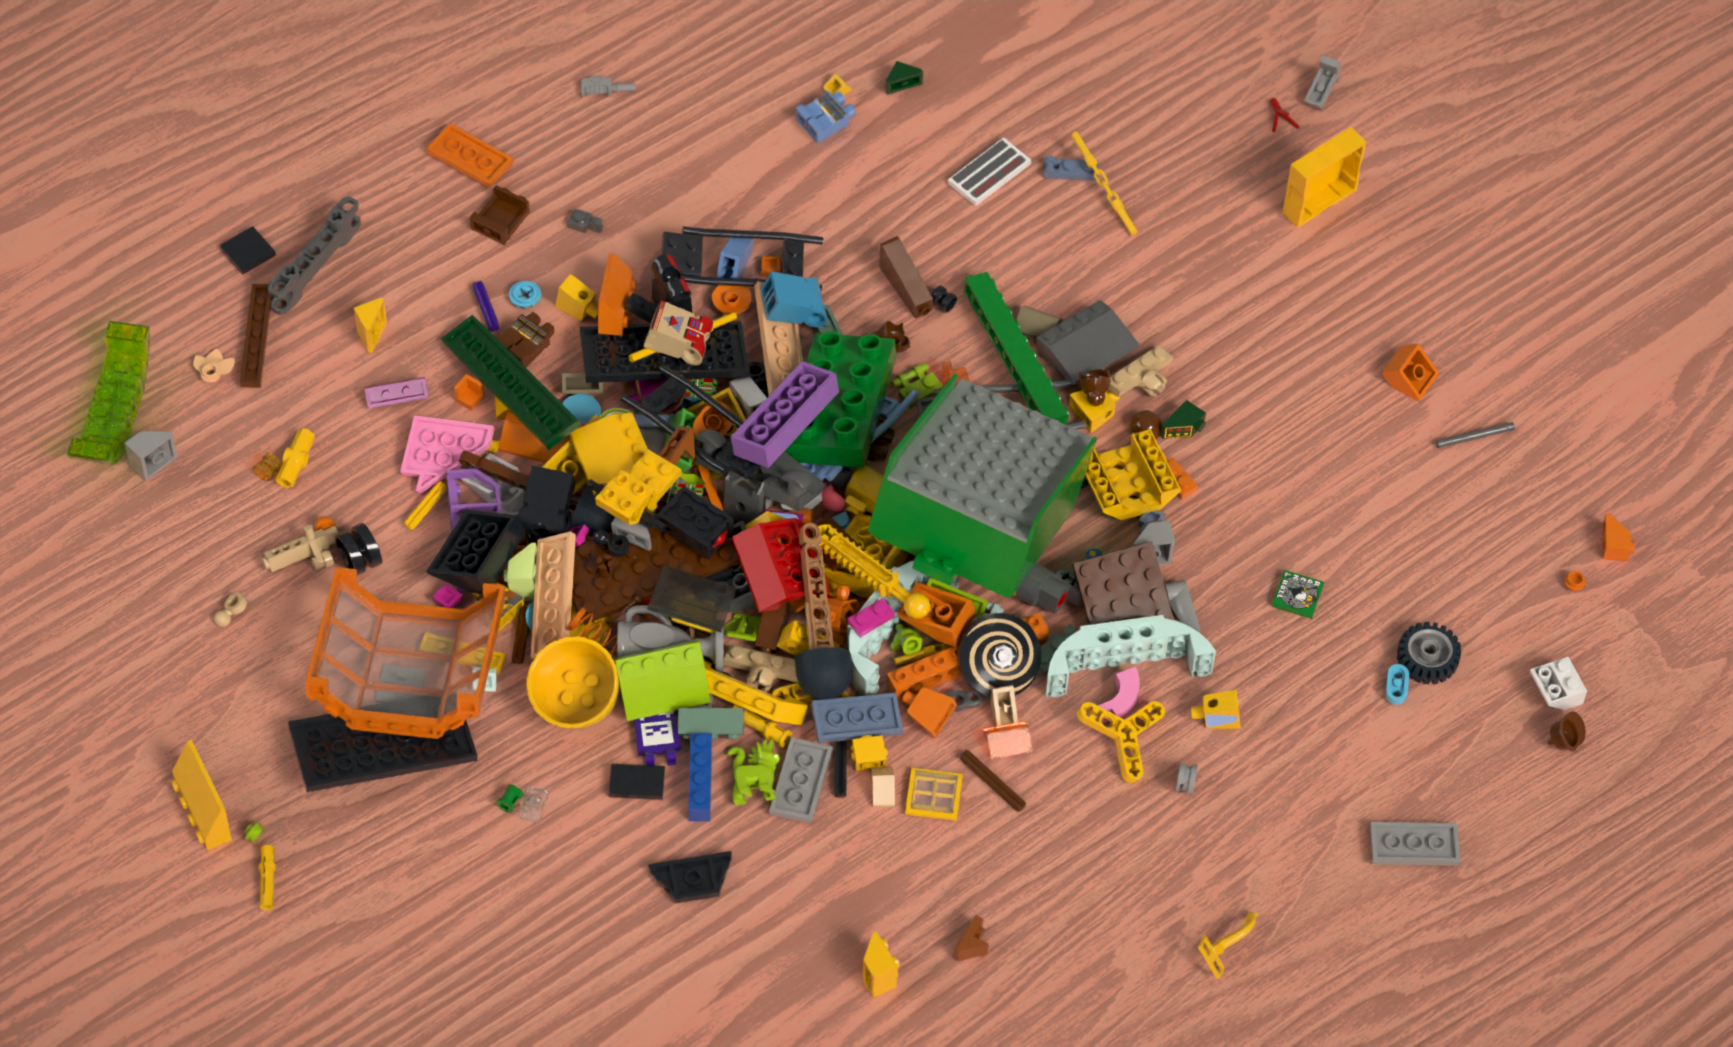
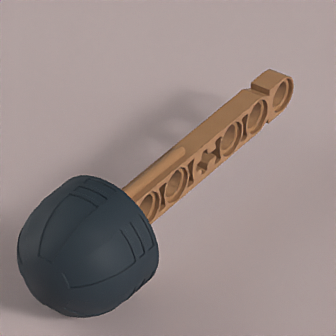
[795,522,852,700]

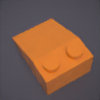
[897,582,977,647]

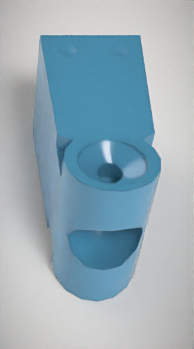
[760,271,827,327]

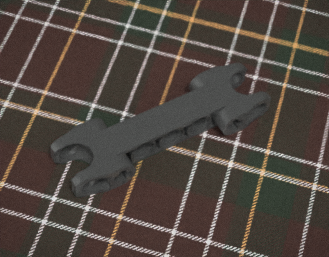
[268,196,361,315]

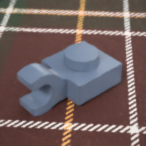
[1138,510,1166,534]

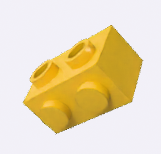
[777,620,825,657]

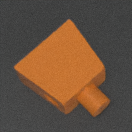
[902,687,957,739]

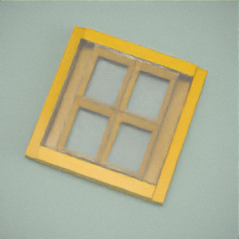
[905,768,963,821]

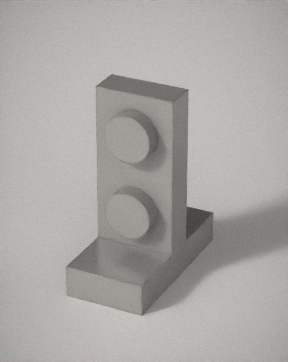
[1304,55,1341,110]

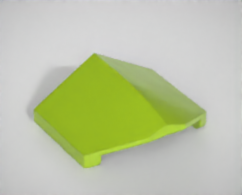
[723,613,762,642]

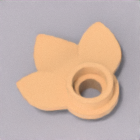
[193,349,235,383]

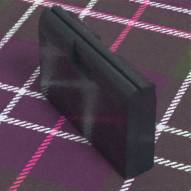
[609,764,665,800]

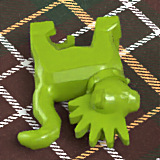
[727,739,780,805]

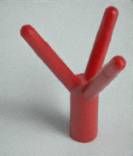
[1270,98,1300,132]

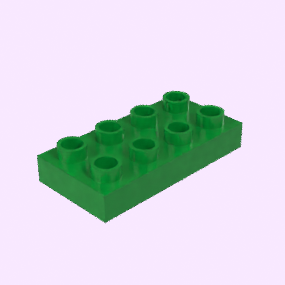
[785,331,897,468]

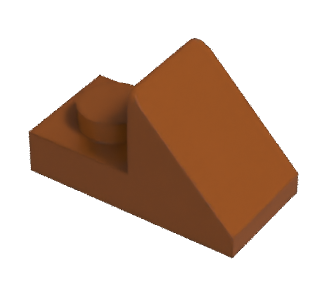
[659,426,695,465]
[954,915,989,961]

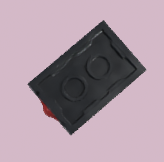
[658,486,734,560]

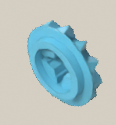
[509,281,541,309]

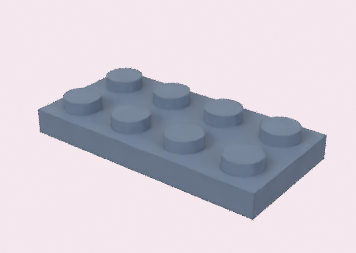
[811,693,903,743]

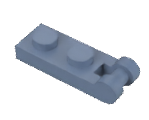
[1043,156,1099,181]

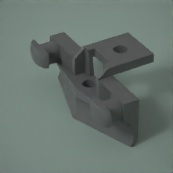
[696,429,825,525]

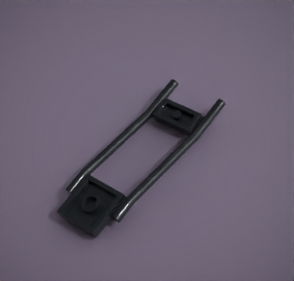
[661,226,823,292]
[621,365,761,479]

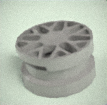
[1176,762,1198,795]

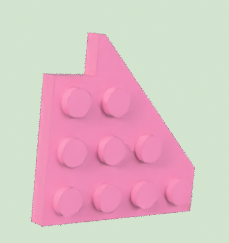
[400,415,495,494]

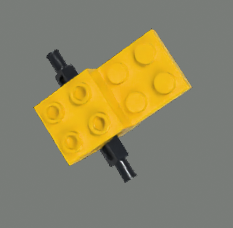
[587,449,682,532]

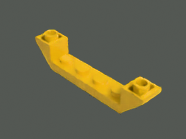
[704,660,809,725]

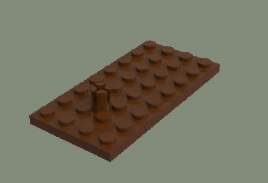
[572,495,740,625]

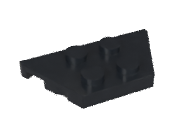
[648,851,732,903]

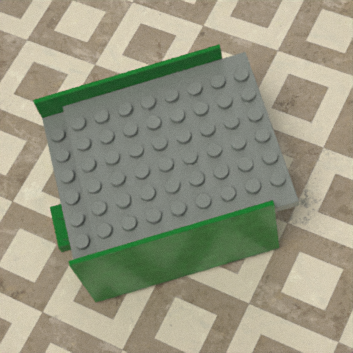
[868,373,1097,597]

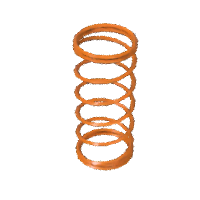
[567,607,618,656]

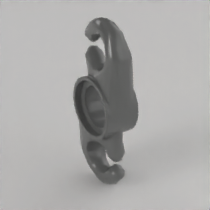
[941,690,984,712]

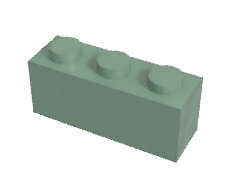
[678,708,745,740]

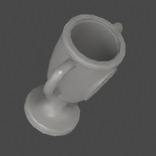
[617,605,723,673]

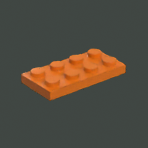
[426,123,514,188]

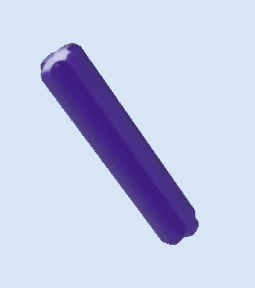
[473,281,500,332]

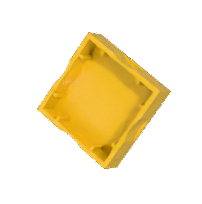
[1282,127,1367,228]

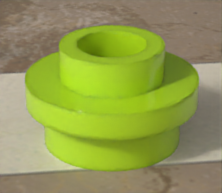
[244,822,264,843]

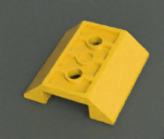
[1085,429,1181,520]

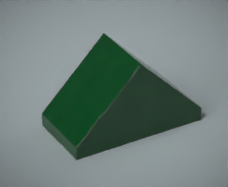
[886,61,923,95]

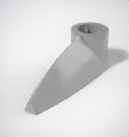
[1164,580,1201,633]

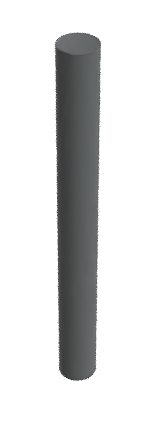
[1436,422,1515,448]

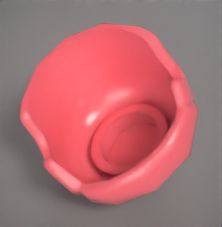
[820,481,846,512]

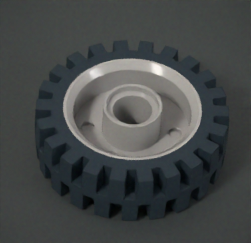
[1397,622,1461,684]

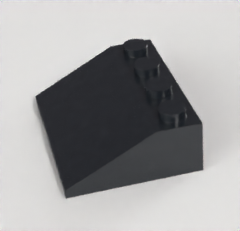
[426,509,526,594]

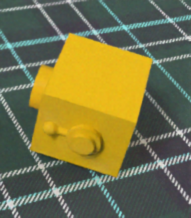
[851,735,888,771]

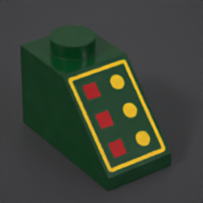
[1160,400,1206,439]

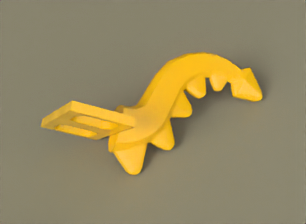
[1198,912,1258,979]

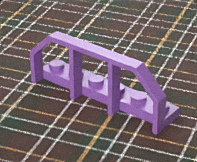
[447,468,502,592]

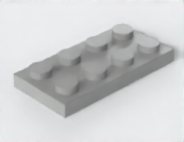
[769,737,833,824]
[1370,822,1460,866]

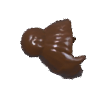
[870,321,910,353]
[1079,369,1111,406]

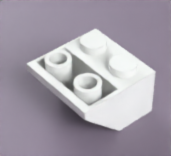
[1529,657,1587,710]

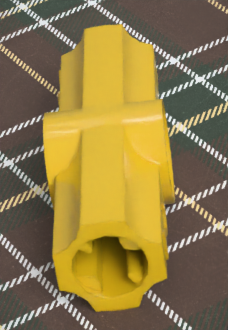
[276,428,315,489]

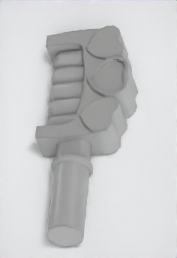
[581,75,636,97]

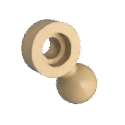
[214,592,247,627]

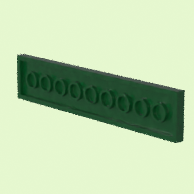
[441,314,581,450]

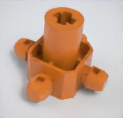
[813,585,860,645]

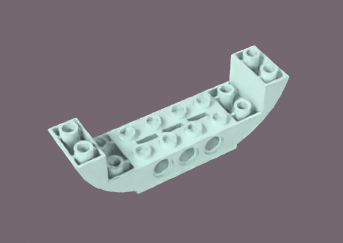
[847,561,960,696]
[1045,615,1216,697]

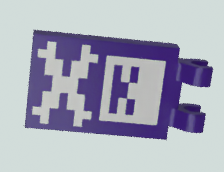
[633,711,681,766]

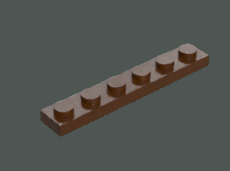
[240,284,272,388]

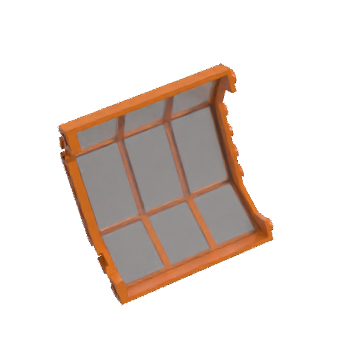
[305,567,505,739]

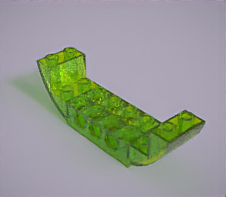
[67,321,150,465]

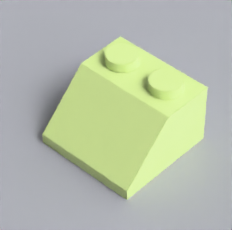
[504,543,537,601]

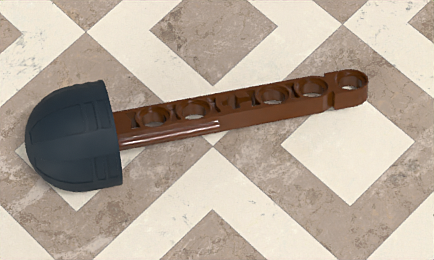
[458,451,615,537]

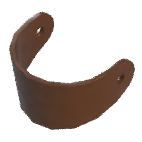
[635,374,685,414]

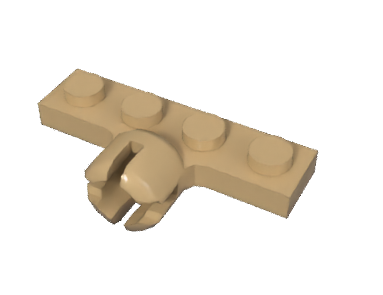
[1108,345,1173,397]
[723,645,798,692]

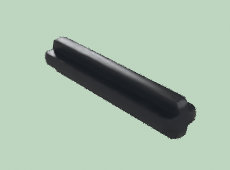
[835,740,847,798]

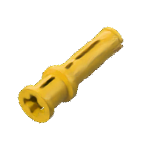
[733,704,792,748]

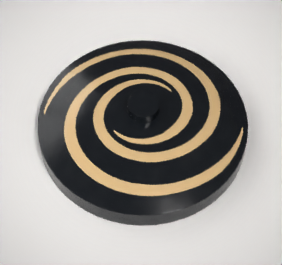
[957,613,1041,698]

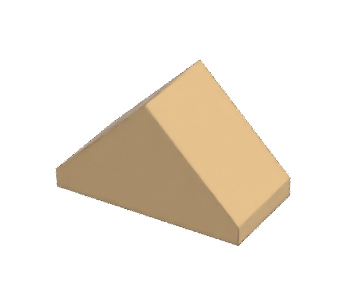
[990,685,1019,731]
[871,767,895,807]

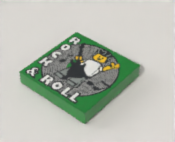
[1272,570,1324,619]

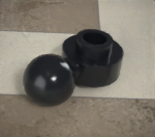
[593,529,629,557]

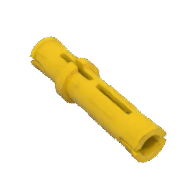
[259,845,276,910]

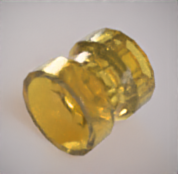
[253,452,282,481]

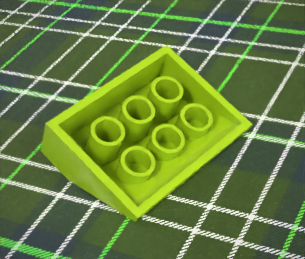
[613,640,711,721]

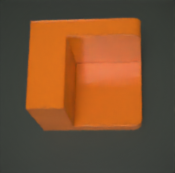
[454,374,484,411]

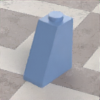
[715,238,754,286]

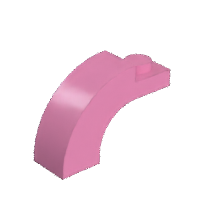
[1088,667,1140,724]

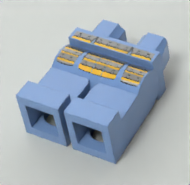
[796,91,856,144]

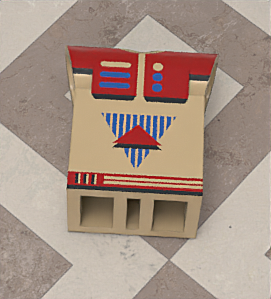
[643,300,713,365]

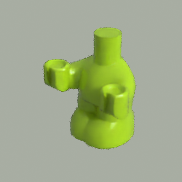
[890,623,923,655]

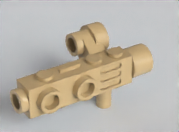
[261,525,338,572]

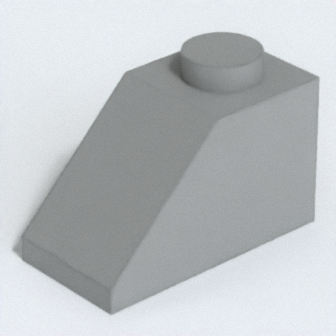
[611,517,652,551]

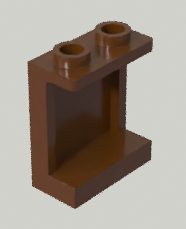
[469,185,530,245]

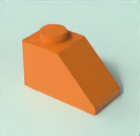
[1602,513,1635,561]

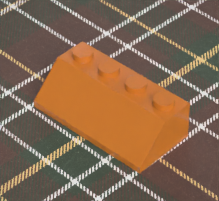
[598,253,636,336]
[498,411,585,463]

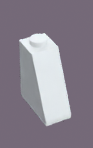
[730,376,767,420]

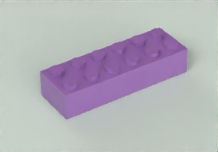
[731,361,839,468]

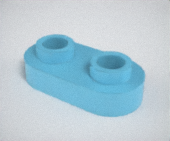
[1386,664,1409,705]

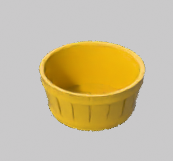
[527,636,619,729]

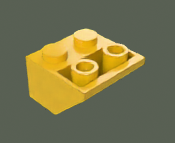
[863,931,899,998]

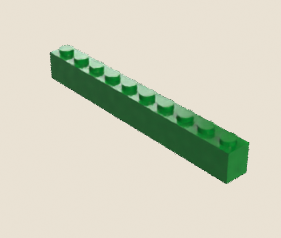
[964,272,1069,426]

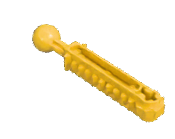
[813,524,931,619]

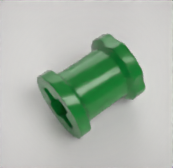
[496,784,524,813]

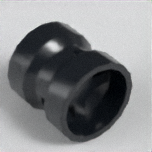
[931,285,958,313]

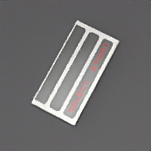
[948,137,1031,206]

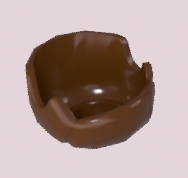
[1130,410,1162,439]

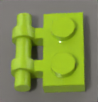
[891,363,944,409]

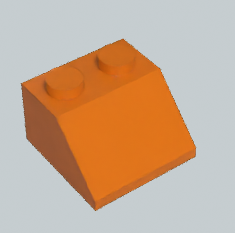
[1381,343,1439,401]

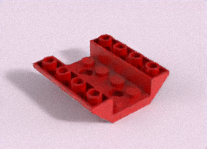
[731,518,834,613]

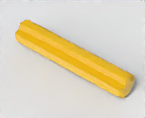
[404,481,447,530]

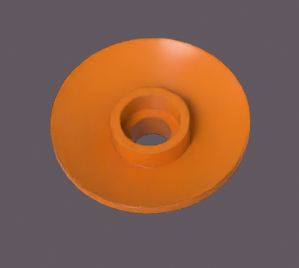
[712,285,752,314]

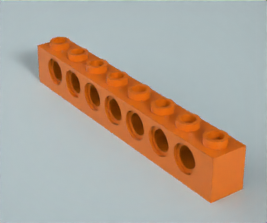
[886,613,1049,702]

